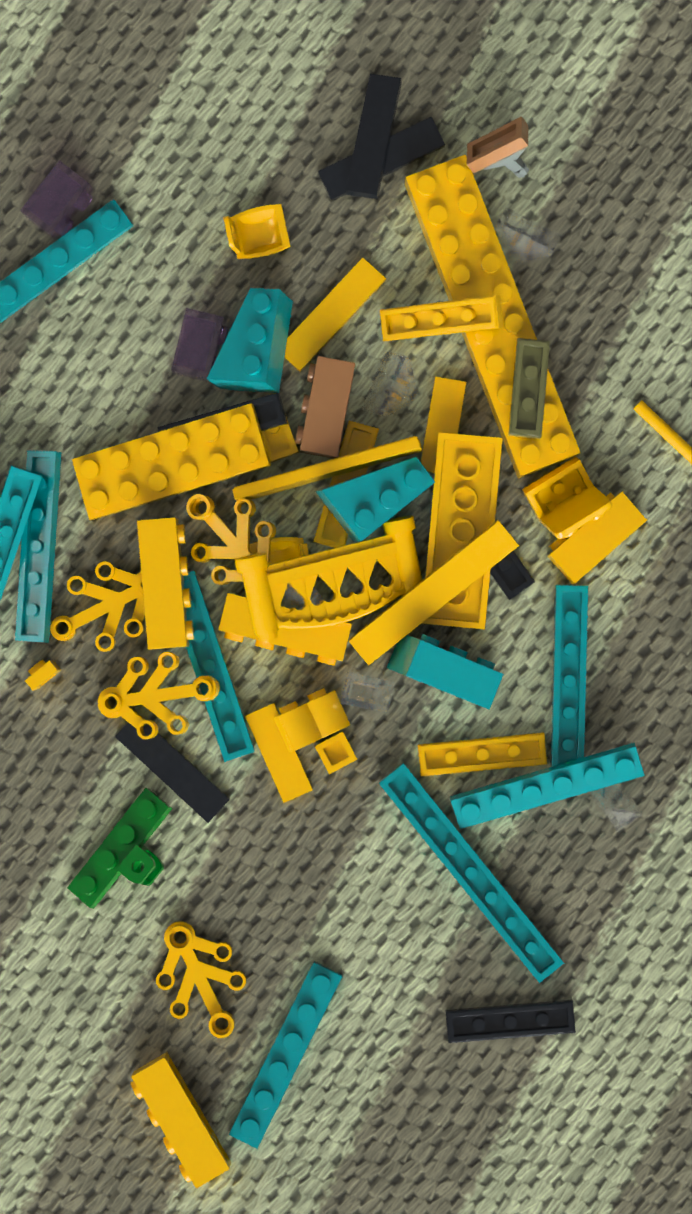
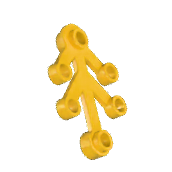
[186,494,276,585]
[50,561,145,652]
[98,652,220,739]
[156,921,246,1038]

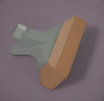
[466,116,529,178]

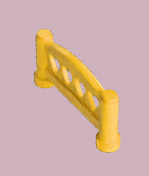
[234,515,422,641]

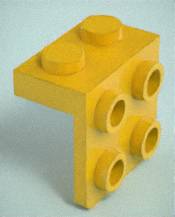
[522,456,612,539]

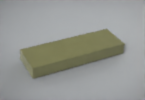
[508,338,550,439]

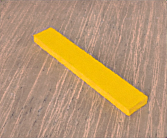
[232,436,423,501]
[348,520,519,666]

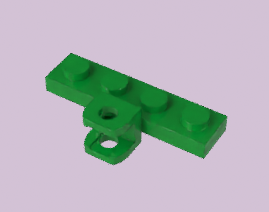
[67,788,173,909]

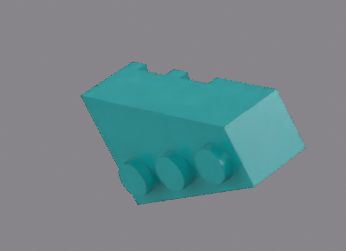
[207,288,293,393]
[315,457,435,542]
[387,634,504,710]

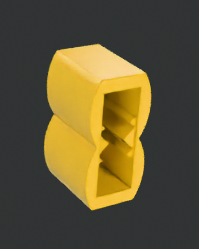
[274,688,350,753]

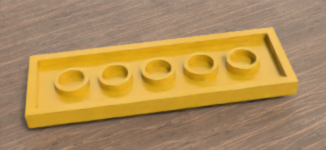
[72,403,271,520]
[422,432,503,630]

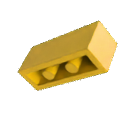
[547,492,647,584]

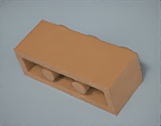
[295,356,355,459]

